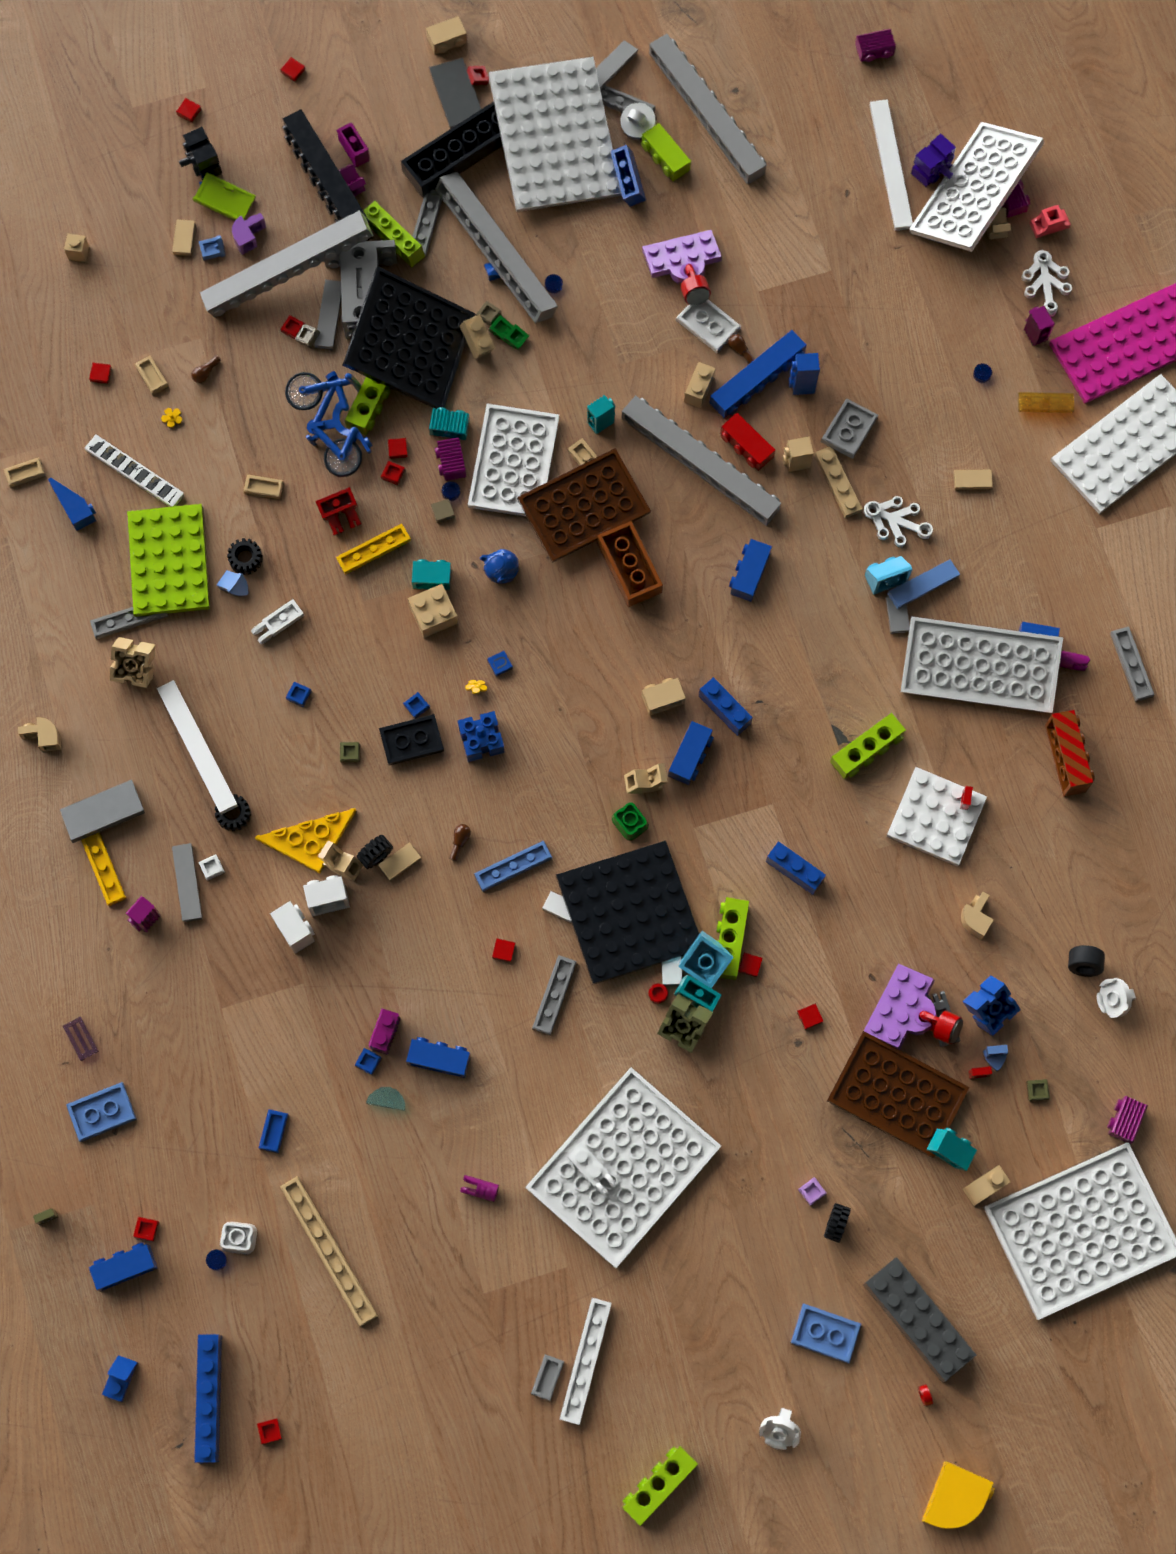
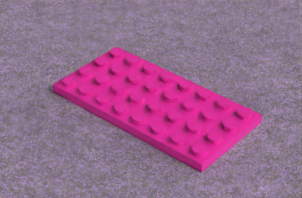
[1049,283,1176,404]

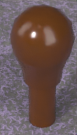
[728,334,755,364]
[191,355,221,383]
[449,824,471,861]

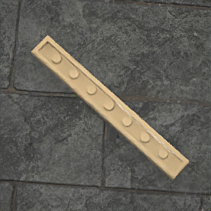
[280,1176,378,1327]

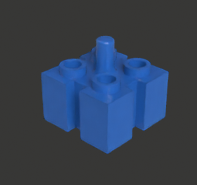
[457,711,505,762]
[963,975,1021,1036]

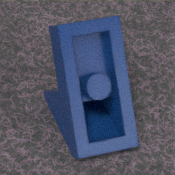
[102,1355,138,1402]

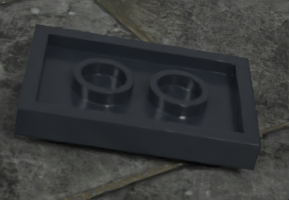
[379,714,444,766]

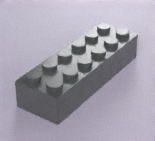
[863,1257,976,1382]

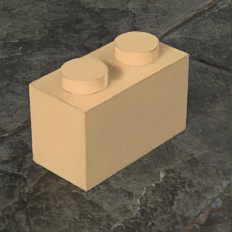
[426,16,467,55]
[460,315,495,359]
[684,362,716,408]
[783,436,814,472]
[642,678,686,716]

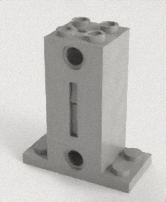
[324,240,397,339]

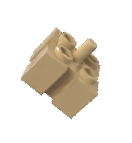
[109,637,156,688]

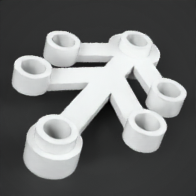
[1022,250,1072,317]
[864,496,933,547]

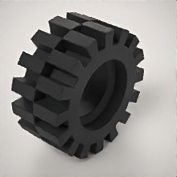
[227,538,263,575]
[215,794,251,831]
[356,835,393,869]
[824,1203,851,1243]

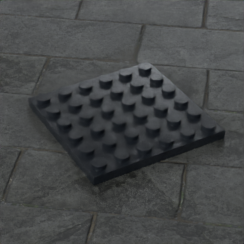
[342,266,475,409]
[556,840,699,985]

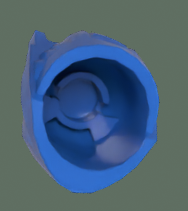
[480,549,519,584]

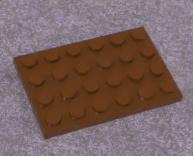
[517,448,651,563]
[827,1031,970,1158]

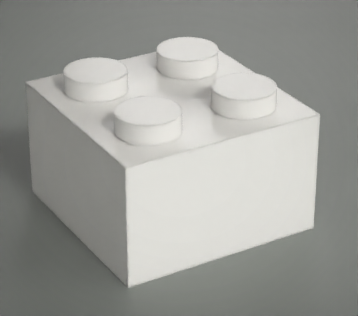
[303,875,350,916]
[270,901,315,954]

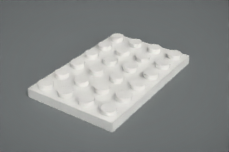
[468,404,559,517]

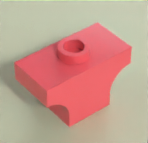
[1030,205,1071,238]

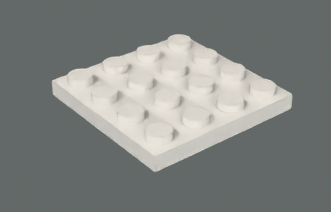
[886,767,987,866]

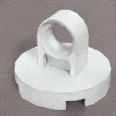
[620,103,656,140]
[1097,978,1136,1018]
[759,1408,801,1450]

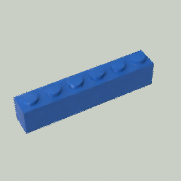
[710,330,807,418]
[194,1334,222,1463]

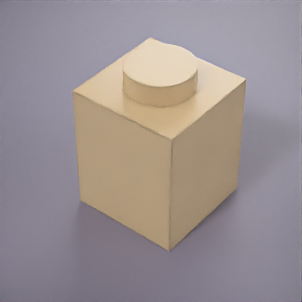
[64,234,89,262]

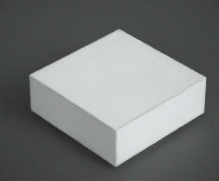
[198,854,225,881]

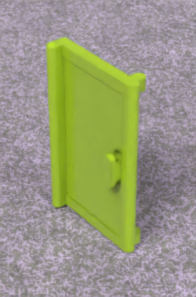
[193,173,256,221]

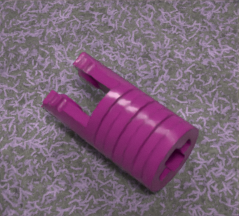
[1059,651,1090,671]
[460,1175,499,1202]

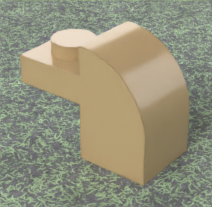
[987,207,1011,239]
[18,717,62,752]
[624,764,668,794]
[318,841,363,881]
[961,892,993,940]
[963,1165,1010,1206]

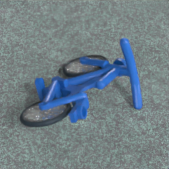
[285,371,373,477]

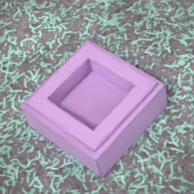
[798,1177,827,1206]

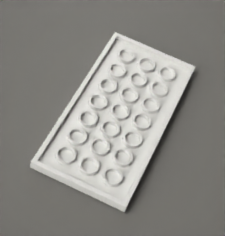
[909,122,1044,252]
[1050,374,1176,514]
[900,617,1063,713]

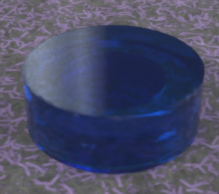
[545,274,563,294]
[973,363,992,383]
[442,481,460,501]
[206,1249,227,1270]

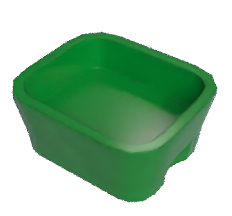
[612,802,649,841]

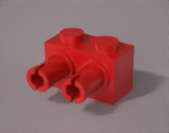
[315,487,362,536]

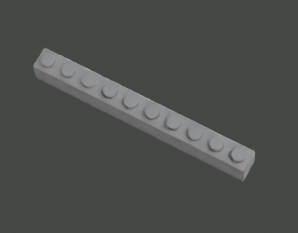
[649,34,767,185]
[435,172,558,323]
[200,210,373,317]
[622,395,781,526]

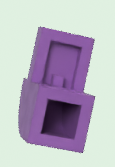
[232,213,266,255]

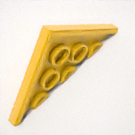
[255,808,357,874]

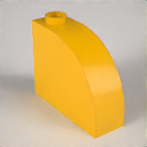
[922,1462,995,1529]

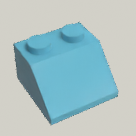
[865,556,912,595]
[679,931,734,989]

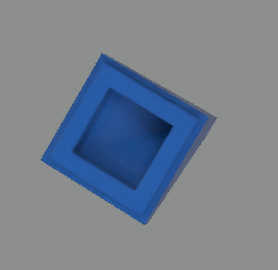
[484,263,501,281]

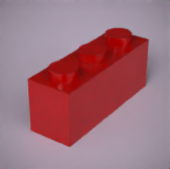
[720,413,776,471]

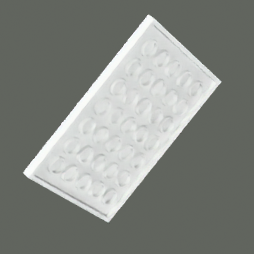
[489,57,622,212]
[525,1067,721,1268]
[983,1142,1176,1320]

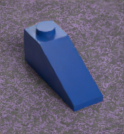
[48,478,96,531]

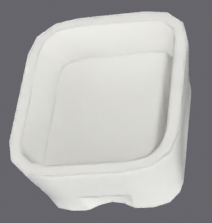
[220,1222,257,1254]

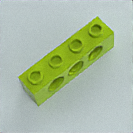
[363,201,425,267]
[345,377,390,435]
[830,713,906,779]
[716,897,749,980]
[622,1446,698,1526]

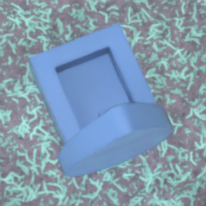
[198,235,225,260]
[217,570,249,596]
[983,1045,1008,1071]

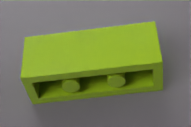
[641,123,691,182]

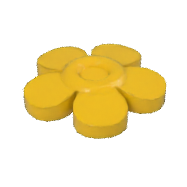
[161,408,183,428]
[465,680,487,694]

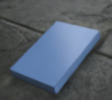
[66,1082,137,1142]
[791,1303,861,1364]

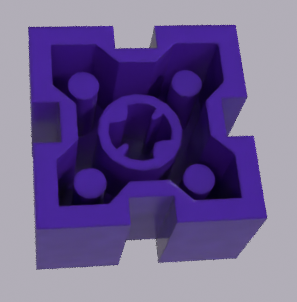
[911,133,956,187]

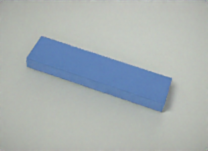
[887,560,960,609]
[474,841,552,892]

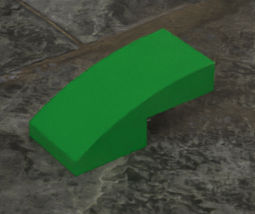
[488,315,530,350]

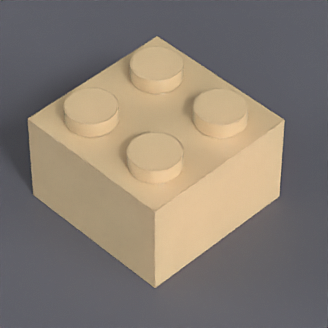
[408,584,458,638]

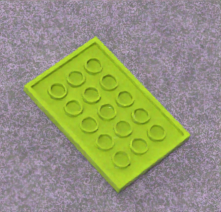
[127,504,210,617]

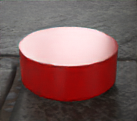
[648,983,668,1004]
[918,1384,933,1407]

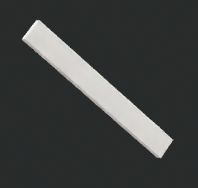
[870,100,913,231]
[157,680,238,815]

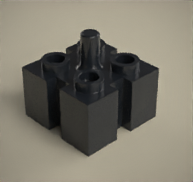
[179,127,222,181]

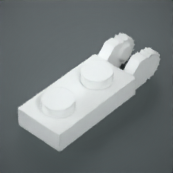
[251,599,304,644]
[567,1143,618,1197]

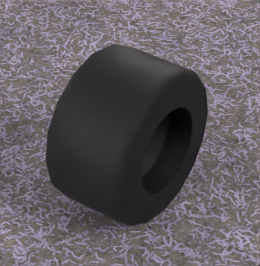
[1068,945,1105,977]

